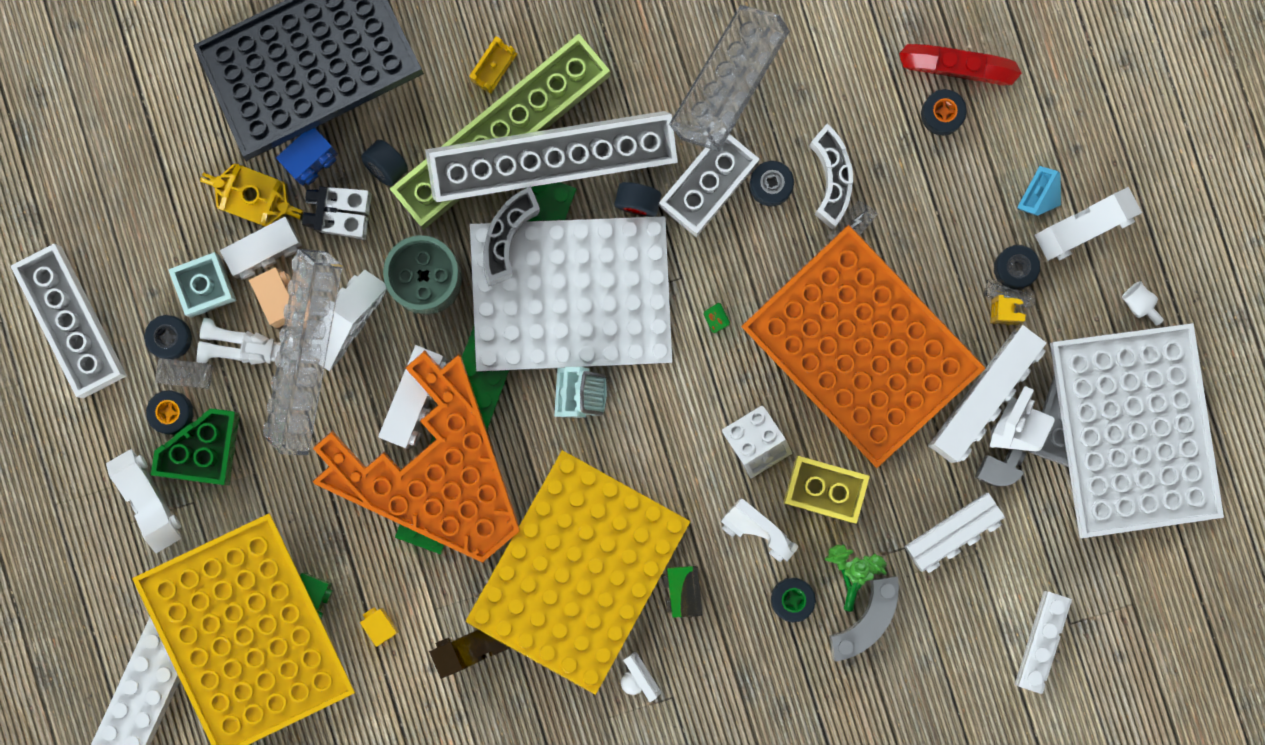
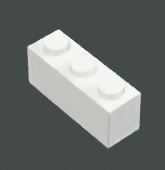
[220,217,302,280]

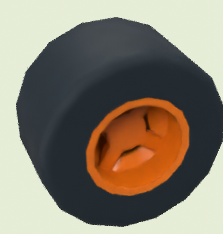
[921,89,967,136]

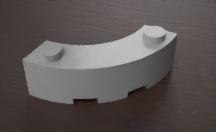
[483,186,540,287]
[829,576,899,662]

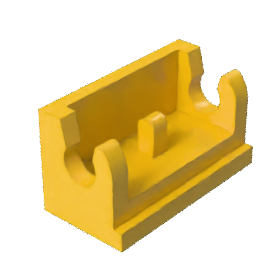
[469,36,518,94]
[990,295,1026,325]

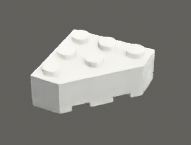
[305,270,387,371]

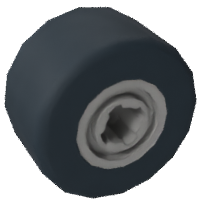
[749,160,794,207]

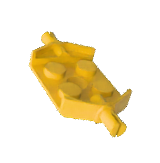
[200,163,304,227]

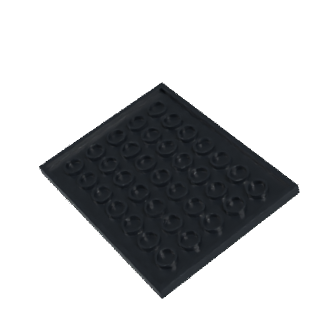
[193,0,424,161]

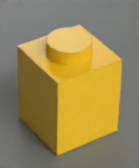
[360,607,399,647]

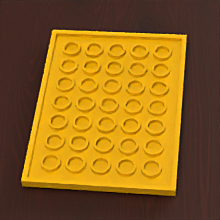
[465,450,691,695]
[132,513,355,745]

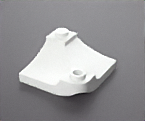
[720,498,799,562]

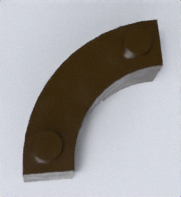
[429,629,510,679]

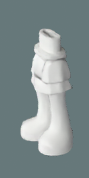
[197,317,285,365]

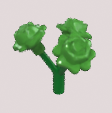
[825,544,887,612]

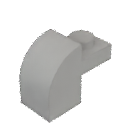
[974,449,1026,486]

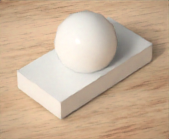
[621,652,661,702]

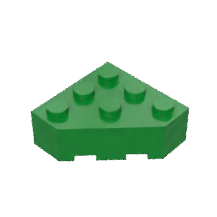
[151,408,240,486]

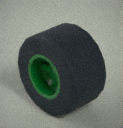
[771,577,816,623]

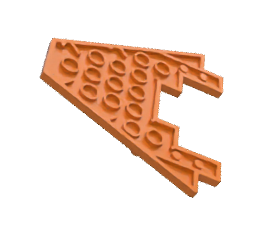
[313,350,520,563]

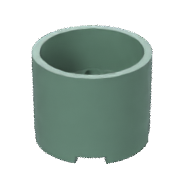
[383,235,462,315]

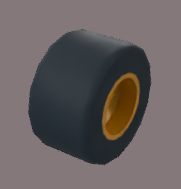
[146,390,194,435]

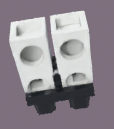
[302,186,372,240]

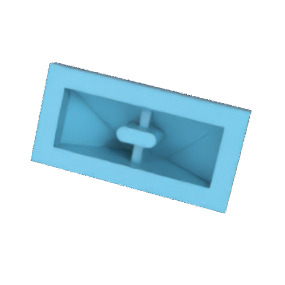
[1017,166,1061,216]

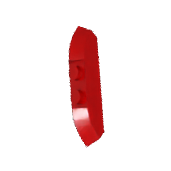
[899,44,1022,85]

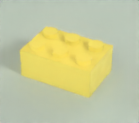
[783,456,870,524]

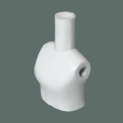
[1122,281,1164,326]

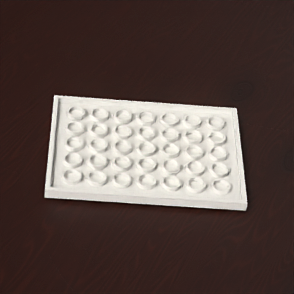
[470,216,672,372]
[1050,323,1224,538]

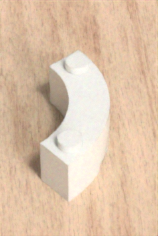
[809,124,853,230]
[1035,187,1142,261]
[106,449,182,553]

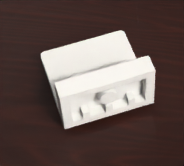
[722,406,792,478]

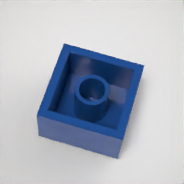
[276,128,338,186]

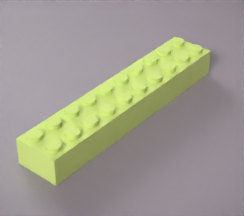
[390,34,610,230]

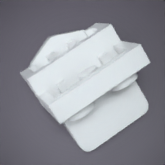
[990,386,1055,452]

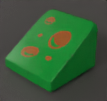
[703,303,730,333]

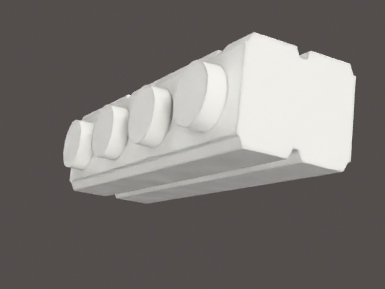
[904,493,1005,573]
[1014,591,1072,694]

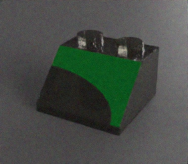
[663,565,703,618]

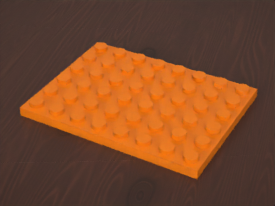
[741,224,986,468]

